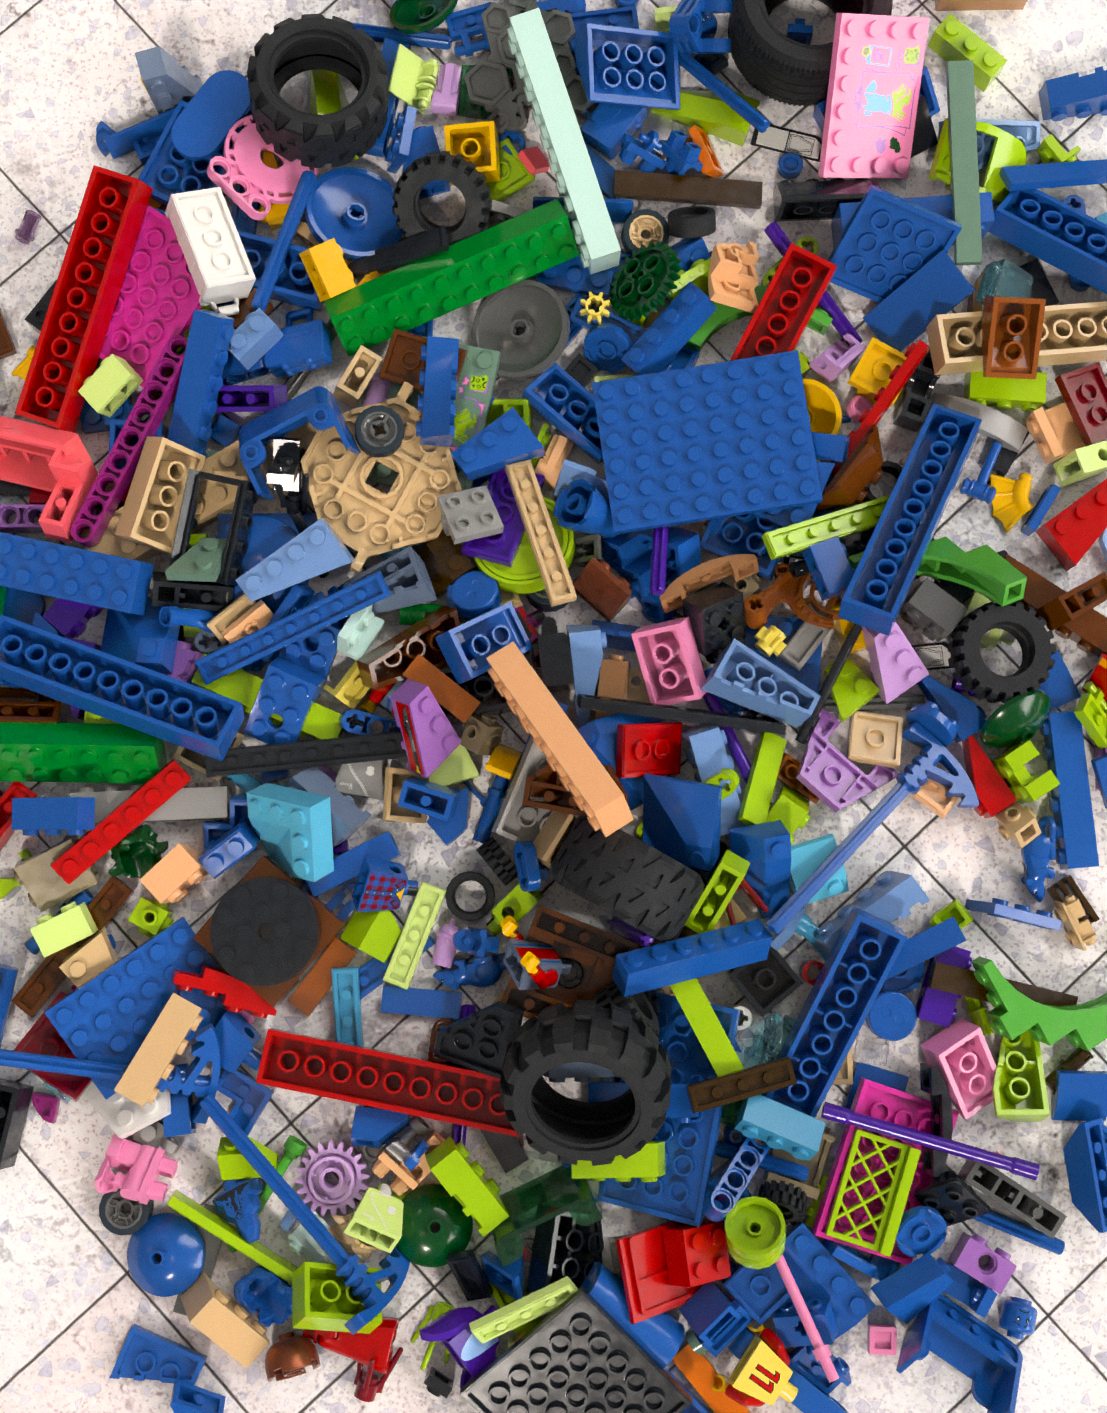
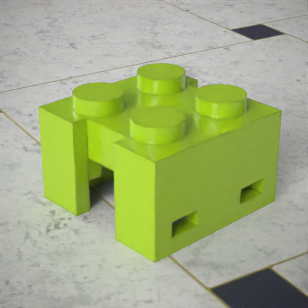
[991,740,1060,804]

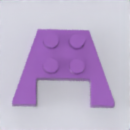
[796,707,899,813]

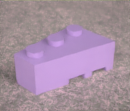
[862,621,929,704]

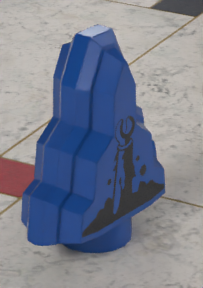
[212,1178,263,1244]

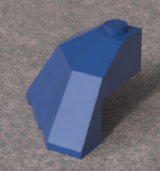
[601,527,702,623]
[578,713,663,811]

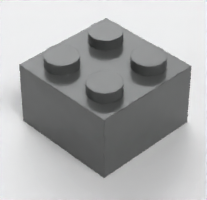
[899,578,969,642]

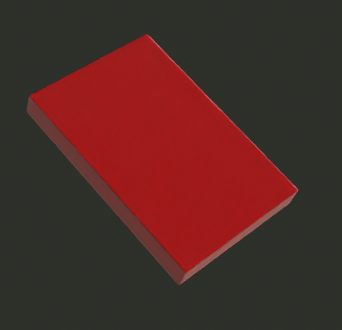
[616,721,682,778]

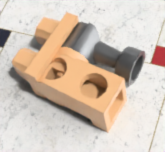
[372,1116,446,1196]

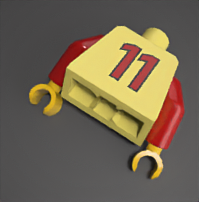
[711,1322,798,1407]

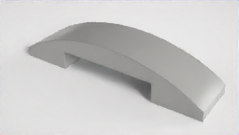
[926,393,1028,453]

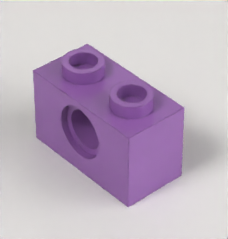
[948,1232,1017,1294]

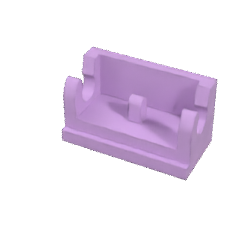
[809,333,867,384]

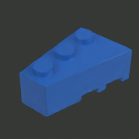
[451,408,546,481]

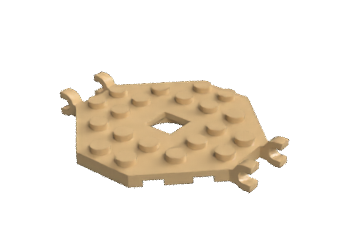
[300,381,462,574]

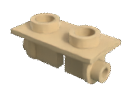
[1053,894,1096,951]

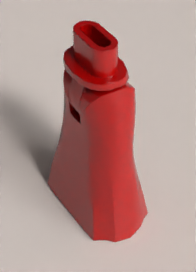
[303,1317,399,1374]

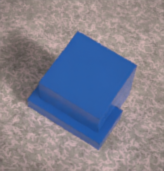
[679,1282,754,1357]

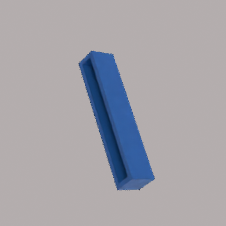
[167,309,234,458]
[1040,711,1099,869]
[612,919,773,997]

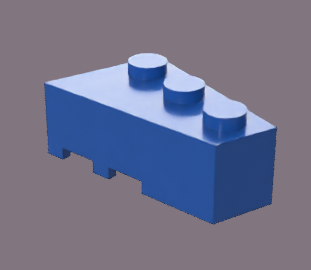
[1038,66,1107,121]
[12,797,95,835]

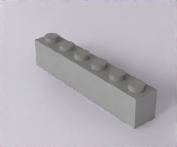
[69,782,232,825]

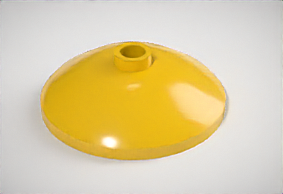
[802,379,842,435]

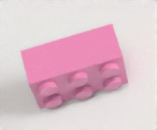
[631,616,707,705]

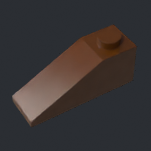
[1037,572,1107,631]

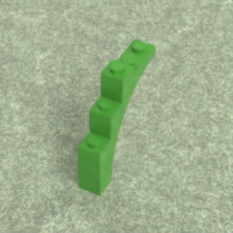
[848,536,1027,606]
[971,956,1107,1051]

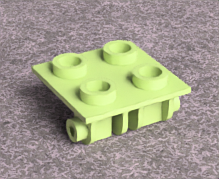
[388,44,440,115]

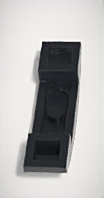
[920,1063,953,1177]

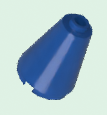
[554,479,618,538]

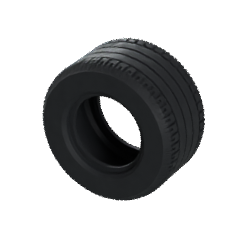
[728,0,893,106]

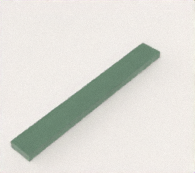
[946,60,983,265]

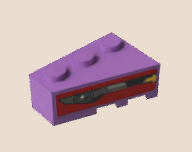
[390,679,462,778]

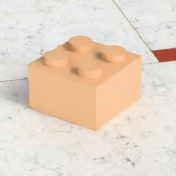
[139,843,208,904]

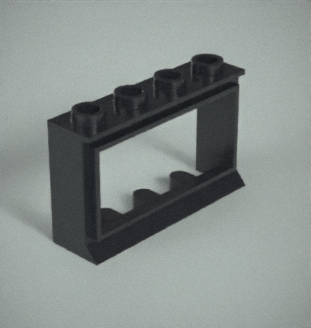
[169,469,259,586]

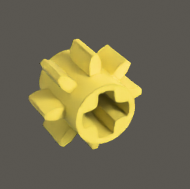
[580,291,610,325]
[754,625,787,657]

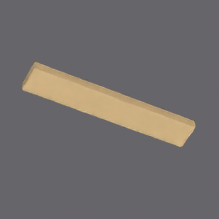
[505,459,577,607]

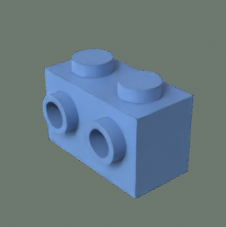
[228,308,284,370]

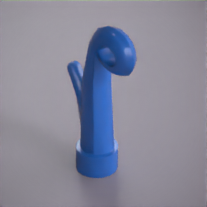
[159,606,221,633]

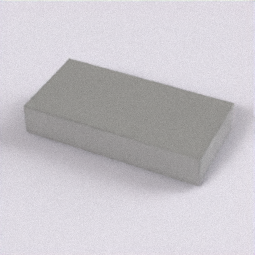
[778,621,830,672]

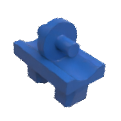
[619,130,667,173]
[659,130,703,175]
[453,927,499,957]

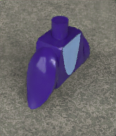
[419,1305,500,1389]

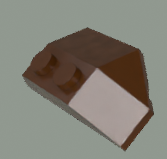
[813,425,884,514]
[0,687,63,723]
[522,764,628,816]

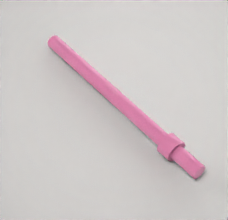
[775,1254,839,1383]

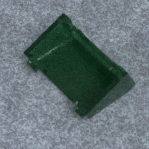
[491,1165,603,1267]

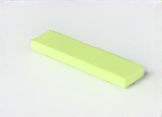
[383,881,446,990]
[469,1276,578,1343]

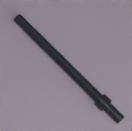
[795,623,862,744]

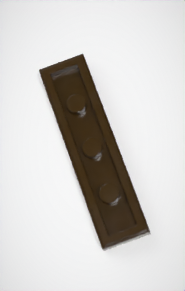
[685,1056,797,1114]

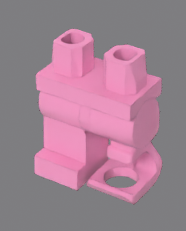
[94,1134,178,1205]

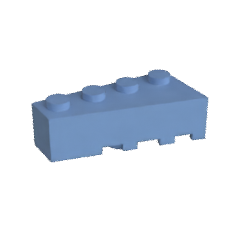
[235,518,356,602]
[701,638,821,728]
[681,724,747,836]
[813,871,930,957]

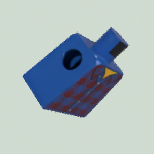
[352,855,418,912]

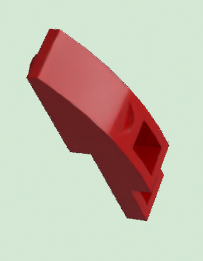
[171,964,277,1018]

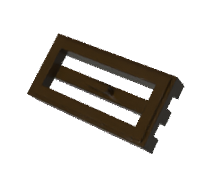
[1046,875,1100,924]

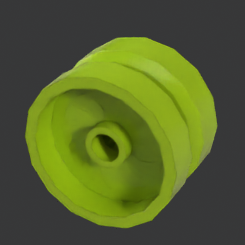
[725,1196,786,1270]

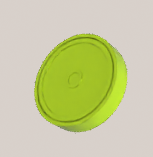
[474,496,575,594]

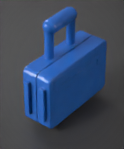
[580,103,648,159]
[264,307,332,378]

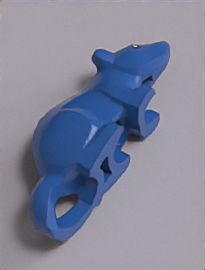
[1021,816,1056,902]
[433,953,507,990]

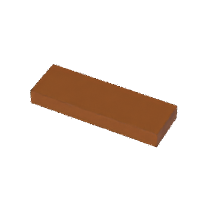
[401,654,481,723]
[288,937,358,1017]

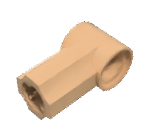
[534,434,574,489]

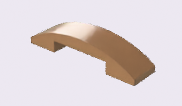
[659,554,759,614]

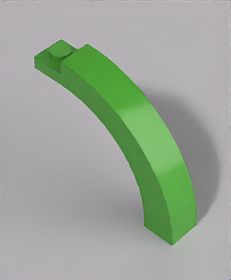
[684,286,833,351]

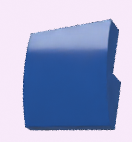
[1051,1070,1107,1121]

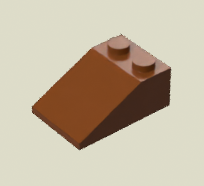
[982,295,1046,379]

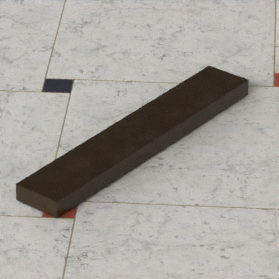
[613,170,763,209]
[926,961,1078,1006]

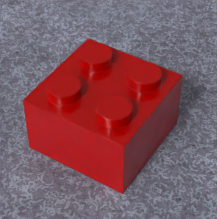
[662,1220,731,1288]

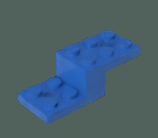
[243,608,342,744]

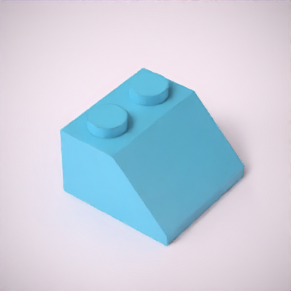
[789,833,849,904]

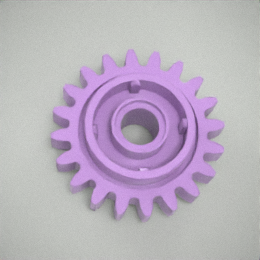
[295,1139,370,1216]

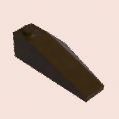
[409,529,475,601]

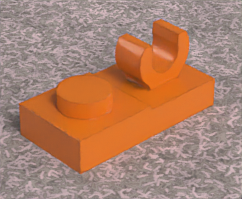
[683,125,724,178]

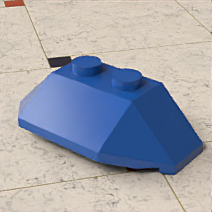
[1063,1118,1107,1233]

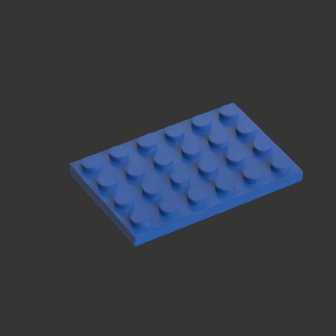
[44,917,228,1100]

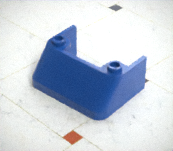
[239,386,361,500]
[896,1294,1023,1413]

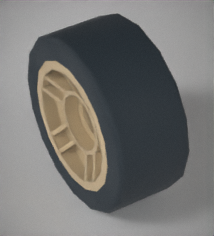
[621,209,670,256]

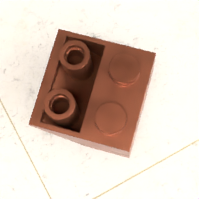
[573,557,632,622]

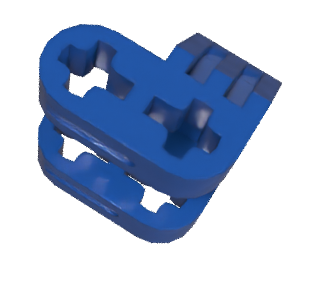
[669,0,733,54]

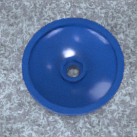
[127,1213,205,1297]

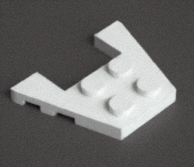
[83,1081,171,1139]

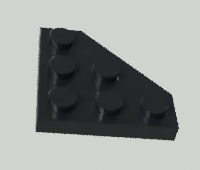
[434,1001,524,1079]

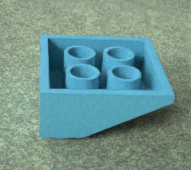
[246,783,334,882]

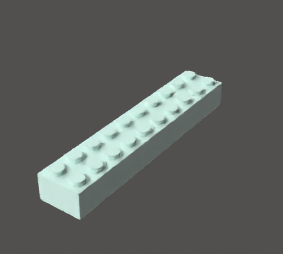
[507,8,621,275]

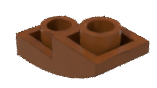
[777,753,819,804]

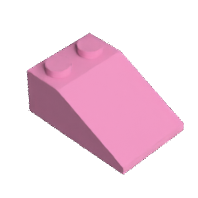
[920,1018,996,1120]

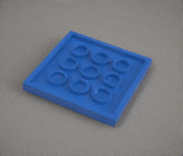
[827,184,962,303]

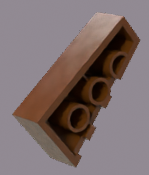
[357,606,460,690]

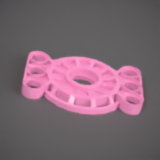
[207,105,318,220]

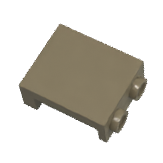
[14,835,101,912]
[763,1126,836,1200]

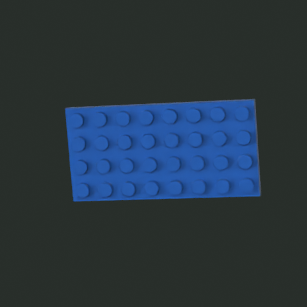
[597,990,741,1227]

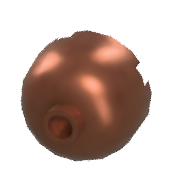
[265,1332,321,1382]

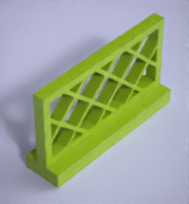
[825,1128,921,1257]

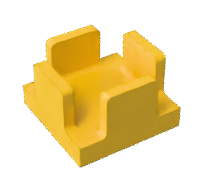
[847,337,907,407]

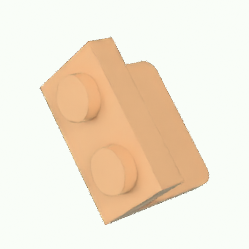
[1025,402,1085,465]

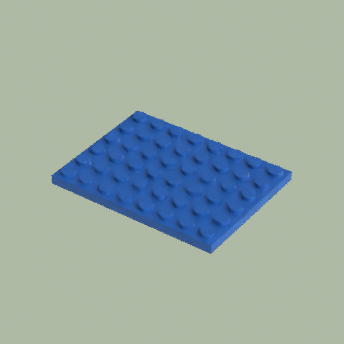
[592,350,823,534]

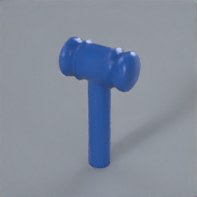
[960,441,1002,504]

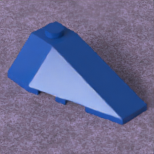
[729,820,791,919]

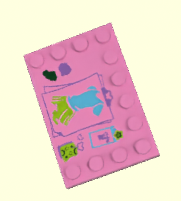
[818,13,929,178]

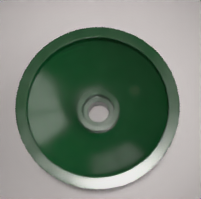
[389,0,458,34]
[980,690,1051,748]
[397,1183,473,1267]

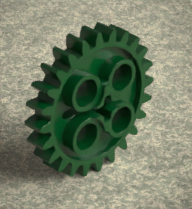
[608,241,682,321]

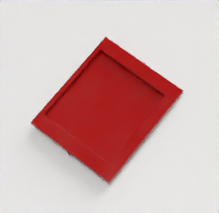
[616,1220,704,1324]

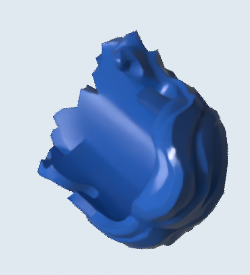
[233,1265,292,1327]

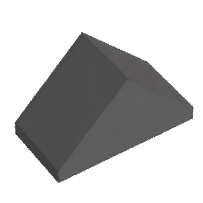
[569,533,602,568]

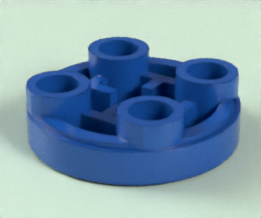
[906,701,959,747]

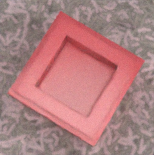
[517,146,550,175]

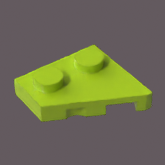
[824,658,880,722]

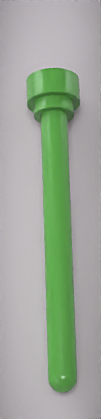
[228,1135,307,1253]

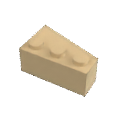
[59,926,118,988]
[180,1272,270,1369]

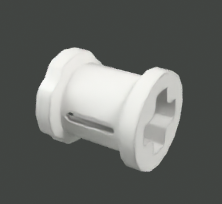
[731,1004,752,1030]

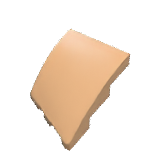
[708,242,759,314]

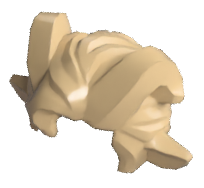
[328,1213,383,1259]

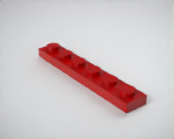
[829,340,930,475]
[50,758,192,885]

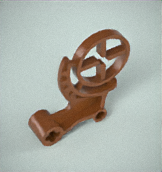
[744,563,845,629]

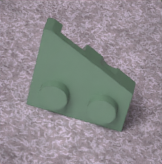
[165,538,227,582]

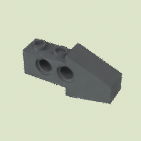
[957,1159,1067,1239]

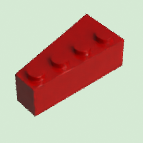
[1035,479,1107,571]

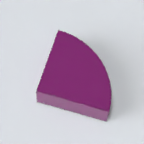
[32,1092,61,1124]

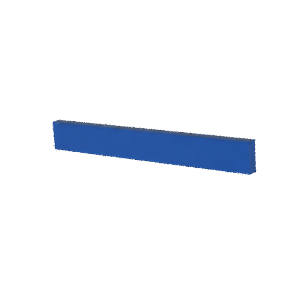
[194,571,392,685]

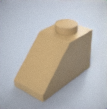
[333,345,383,409]

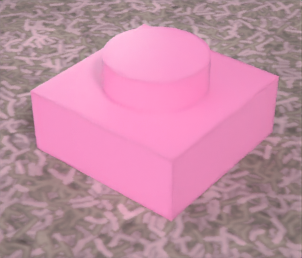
[867,1323,897,1355]

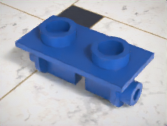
[592,619,640,652]

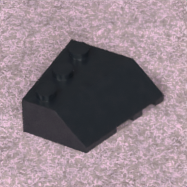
[527,1206,604,1292]

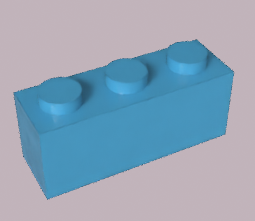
[734,1095,826,1161]

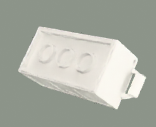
[165,187,256,316]

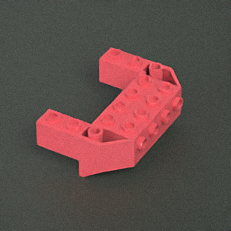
[0,416,98,544]

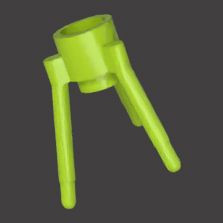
[410,1301,455,1370]

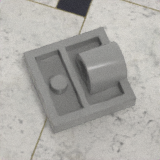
[437,485,504,544]

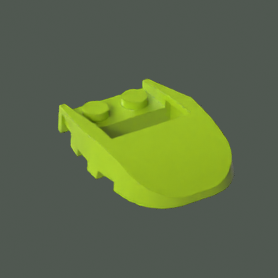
[928,118,1027,206]

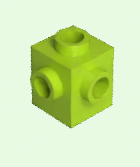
[128,897,174,937]

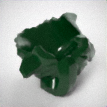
[108,824,168,879]

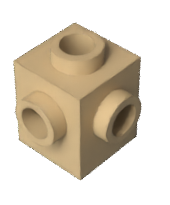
[995,801,1042,849]

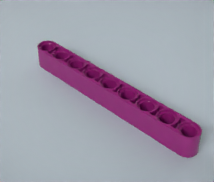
[71,335,188,548]

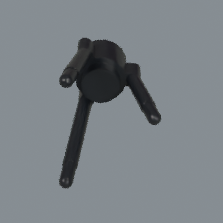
[274,448,309,515]

